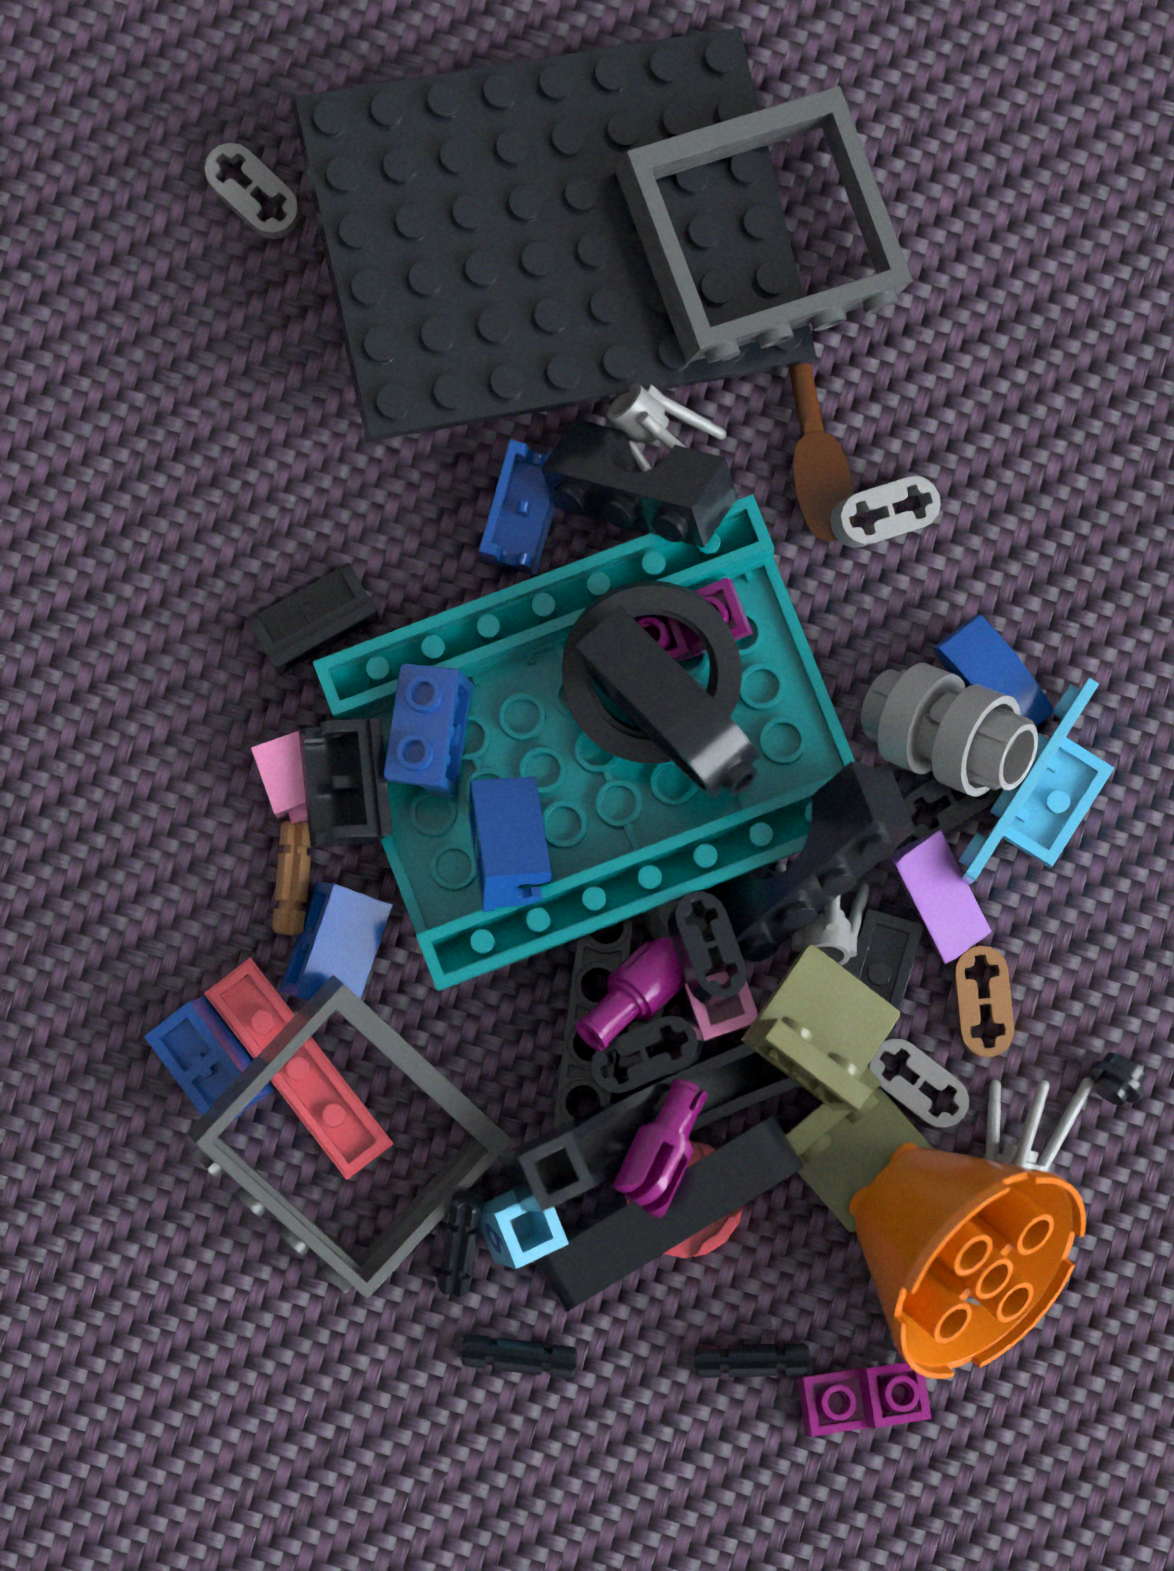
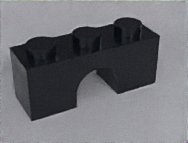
[541,418,737,548]

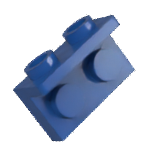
[384,664,474,798]

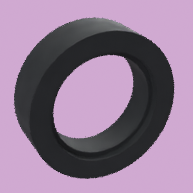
[562,580,742,764]

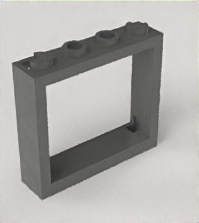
[614,86,913,364]
[187,974,513,1299]

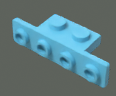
[958,677,1114,885]

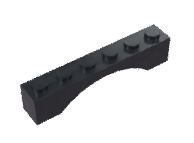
[498,1039,801,1212]

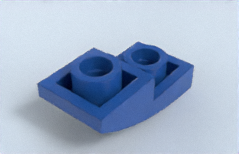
[933,615,1054,727]

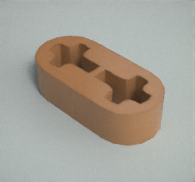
[953,946,1014,1058]

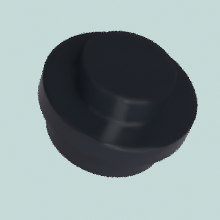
[1088,1053,1147,1106]

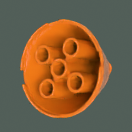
[849,1142,1086,1379]

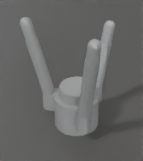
[607,383,726,472]
[775,863,870,966]
[983,1077,1094,1172]

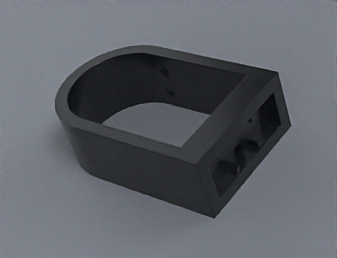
[575,605,759,799]

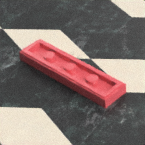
[204,958,394,1180]

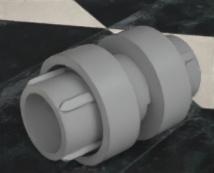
[861,663,1038,796]

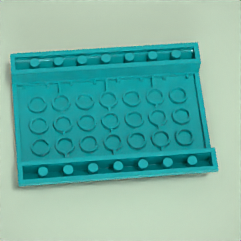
[313,494,855,992]

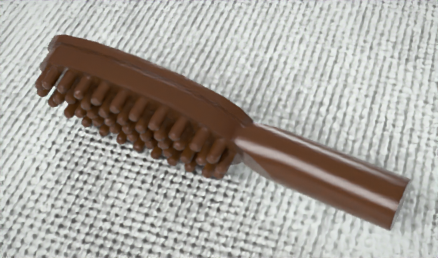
[788,363,855,541]

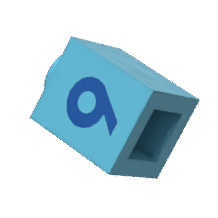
[480,1190,569,1269]

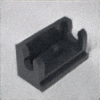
[247,562,380,676]
[299,718,393,847]

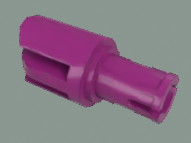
[575,937,685,1051]
[612,1079,708,1218]

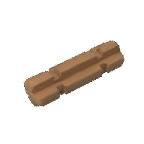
[272,821,312,936]

